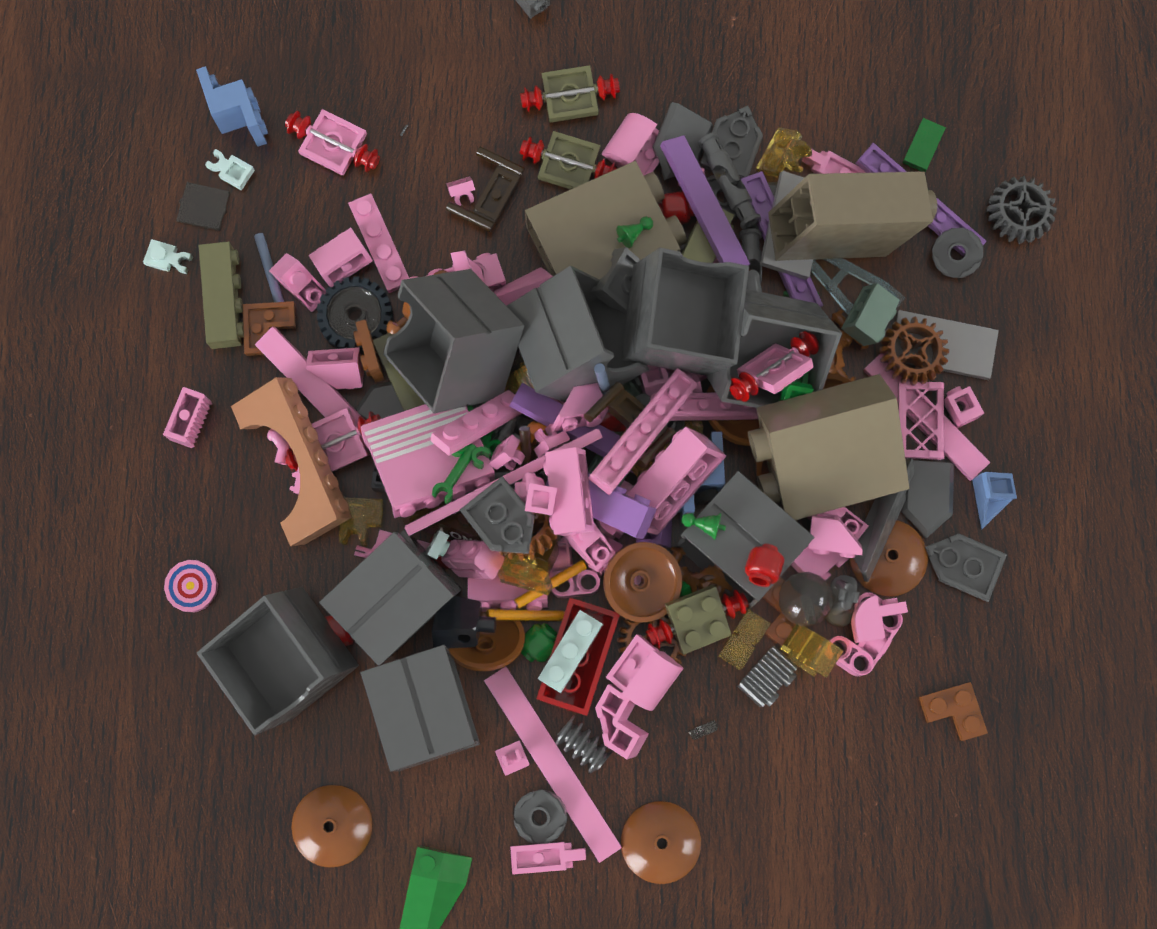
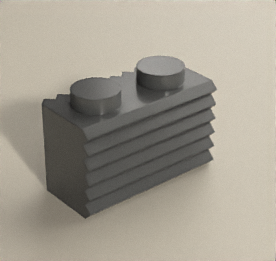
[737,646,798,707]

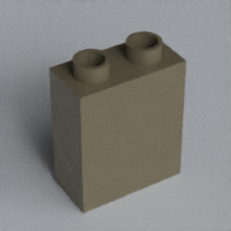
[525,161,687,279]
[768,172,937,261]
[748,374,910,520]

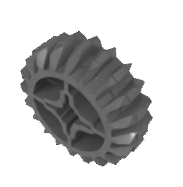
[987,176,1057,244]

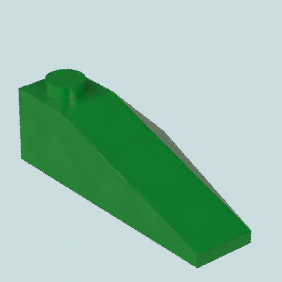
[400,845,473,929]

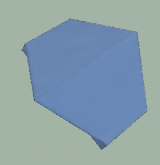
[972,472,1017,529]

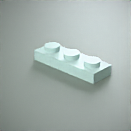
[538,610,603,693]

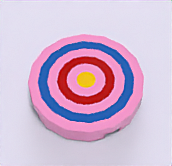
[164,560,218,612]

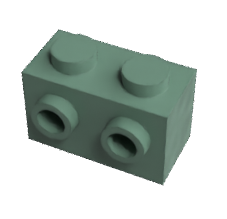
[841,283,900,346]

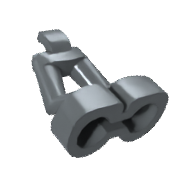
[825,575,860,627]

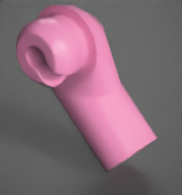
[267,429,292,465]

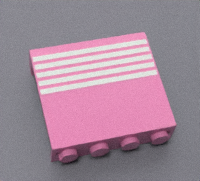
[361,404,495,518]

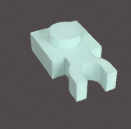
[205,149,255,191]
[143,239,193,274]
[426,530,450,559]

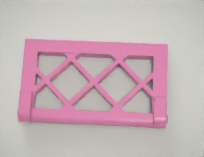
[898,381,944,460]

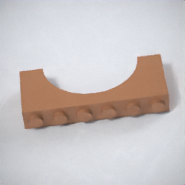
[231,377,352,546]

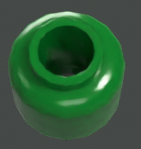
[521,623,558,662]

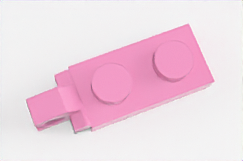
[802,148,866,174]
[510,842,586,874]

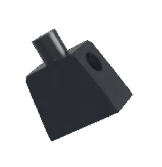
[432,596,496,649]

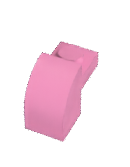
[851,596,908,643]

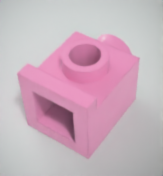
[944,386,984,428]

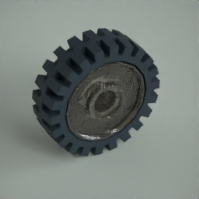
[317,277,394,354]

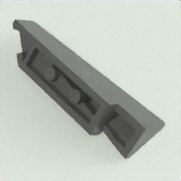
[853,458,915,582]

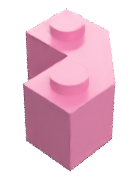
[595,684,649,759]

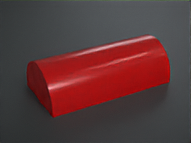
[536,597,620,716]

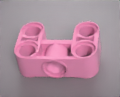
[549,536,600,599]
[824,593,903,676]

